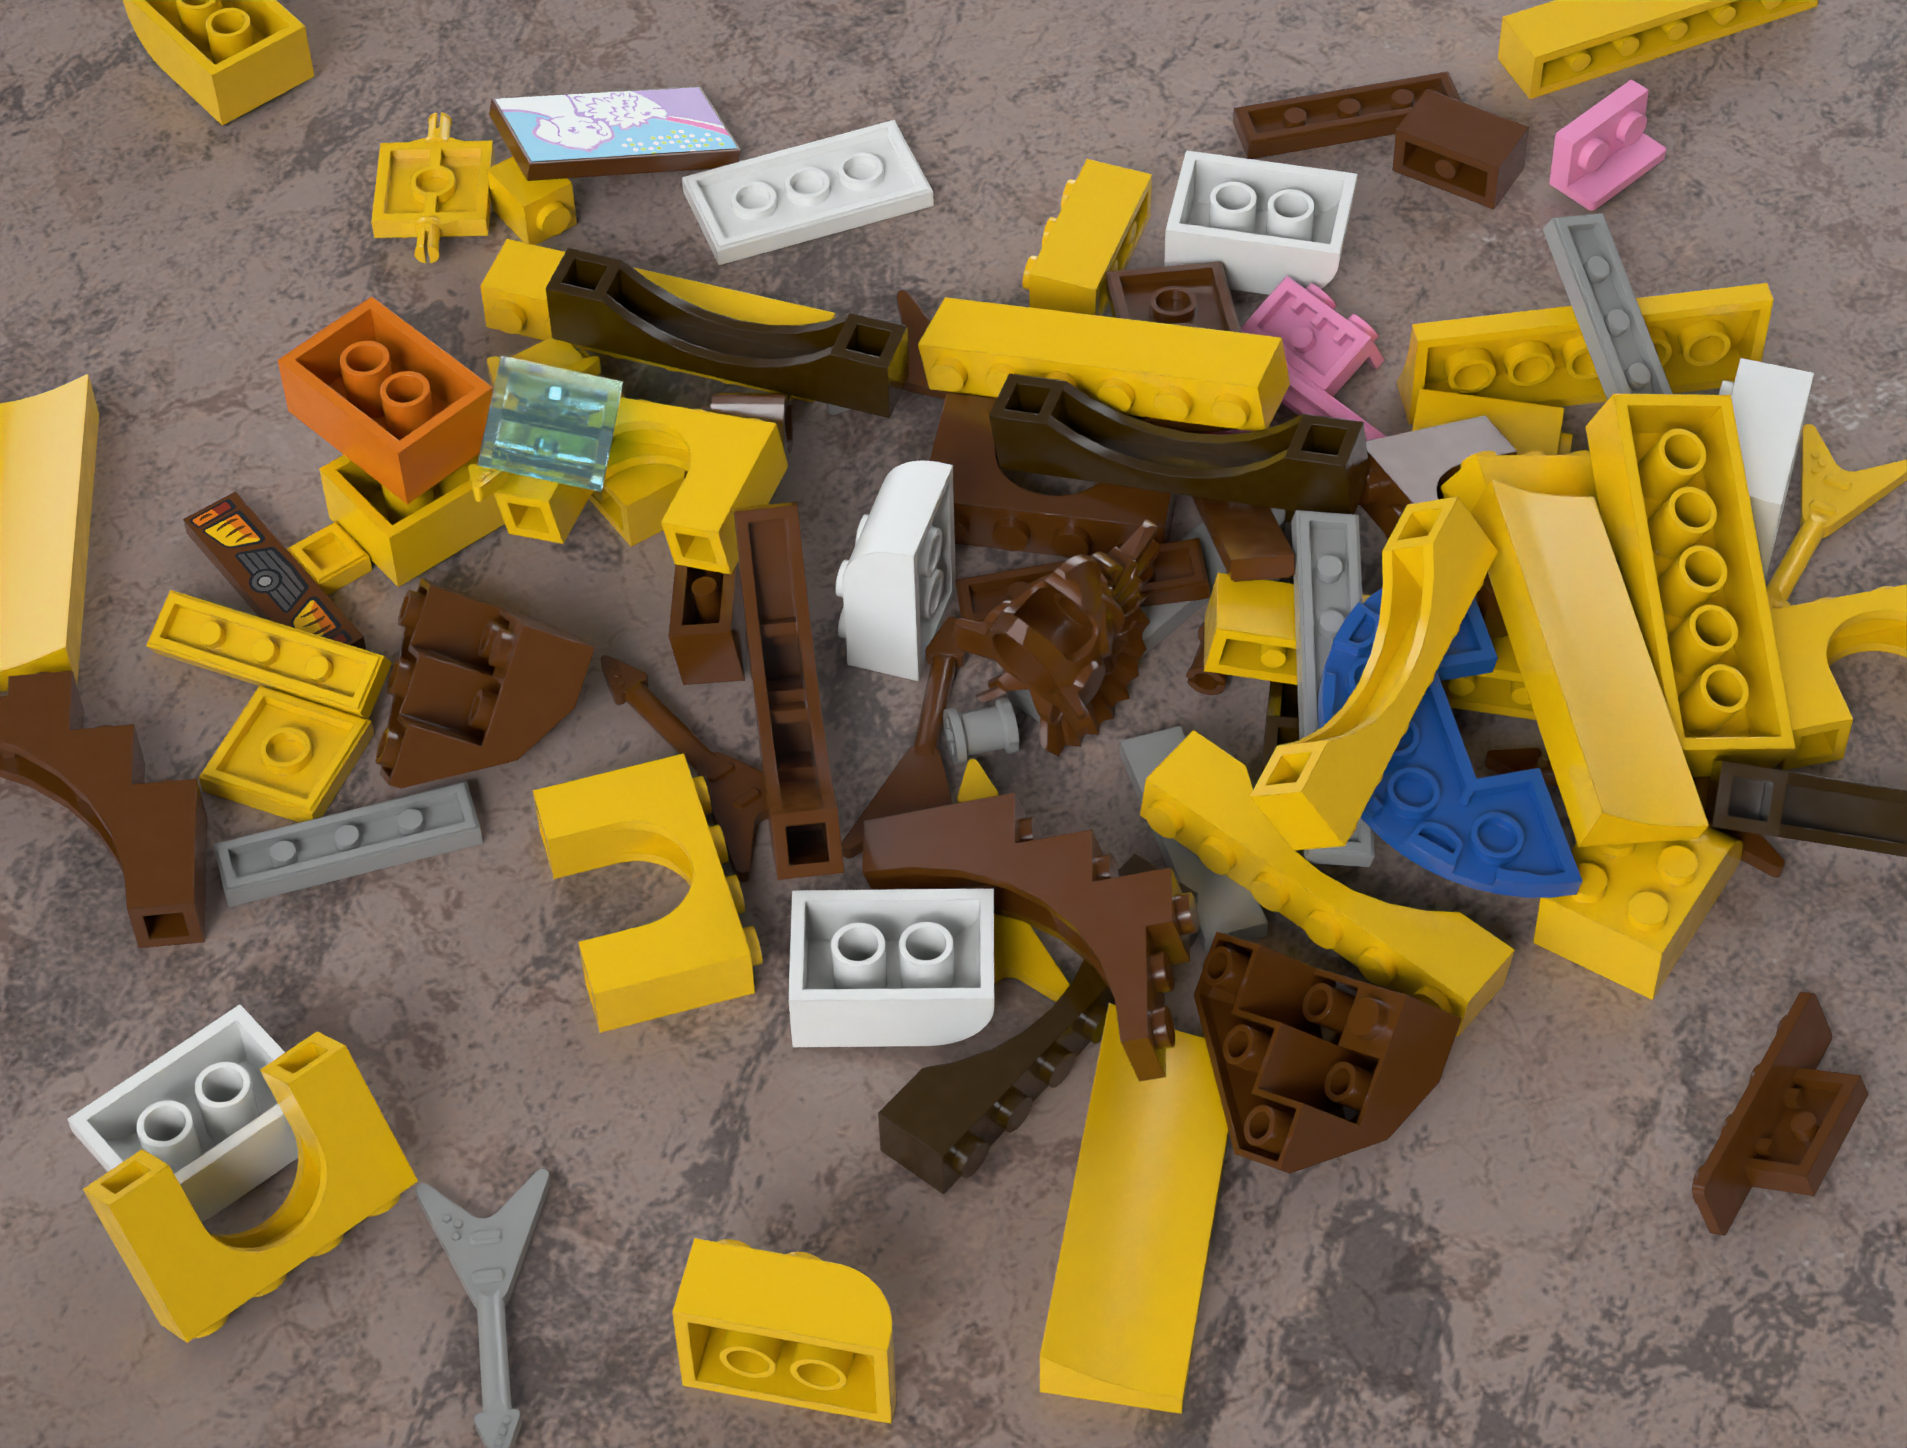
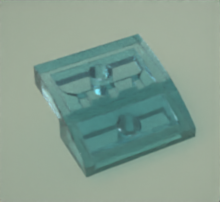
[477,356,623,492]

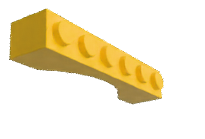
[1250,496,1498,851]
[1140,730,1515,1037]

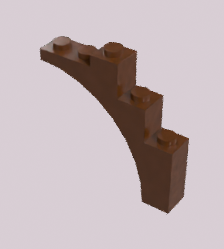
[733,502,844,880]
[0,671,207,948]
[862,792,1199,1082]

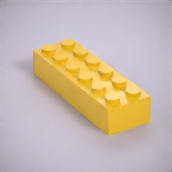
[1585,394,1796,777]

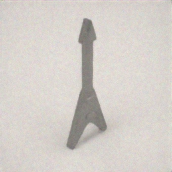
[416,1169,551,1448]

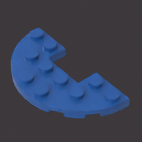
[1318,588,1582,898]

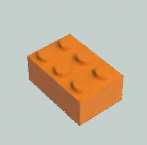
[277,296,499,505]

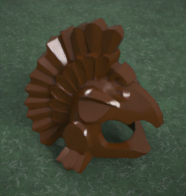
[951,519,1162,757]

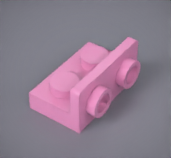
[1549,79,1666,211]
[1241,276,1385,397]

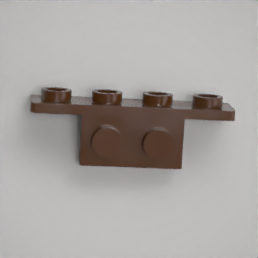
[1692,992,1869,1236]

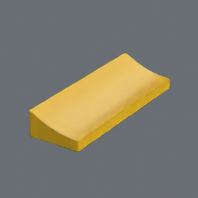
[1396,283,1774,425]
[0,374,99,692]
[1471,479,1709,847]
[1040,1003,1229,1414]

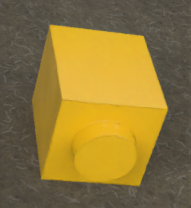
[487,156,577,245]

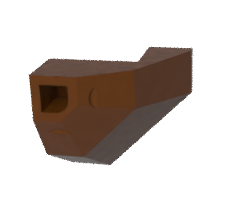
[375,578,595,789]
[1194,932,1462,1174]

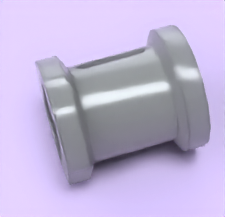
[943,697,1019,765]

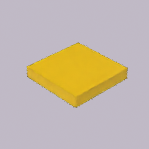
[199,685,374,823]

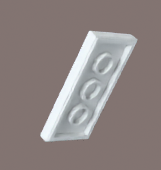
[682,120,934,265]

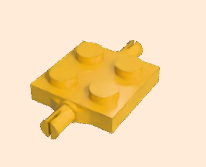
[371,112,495,263]

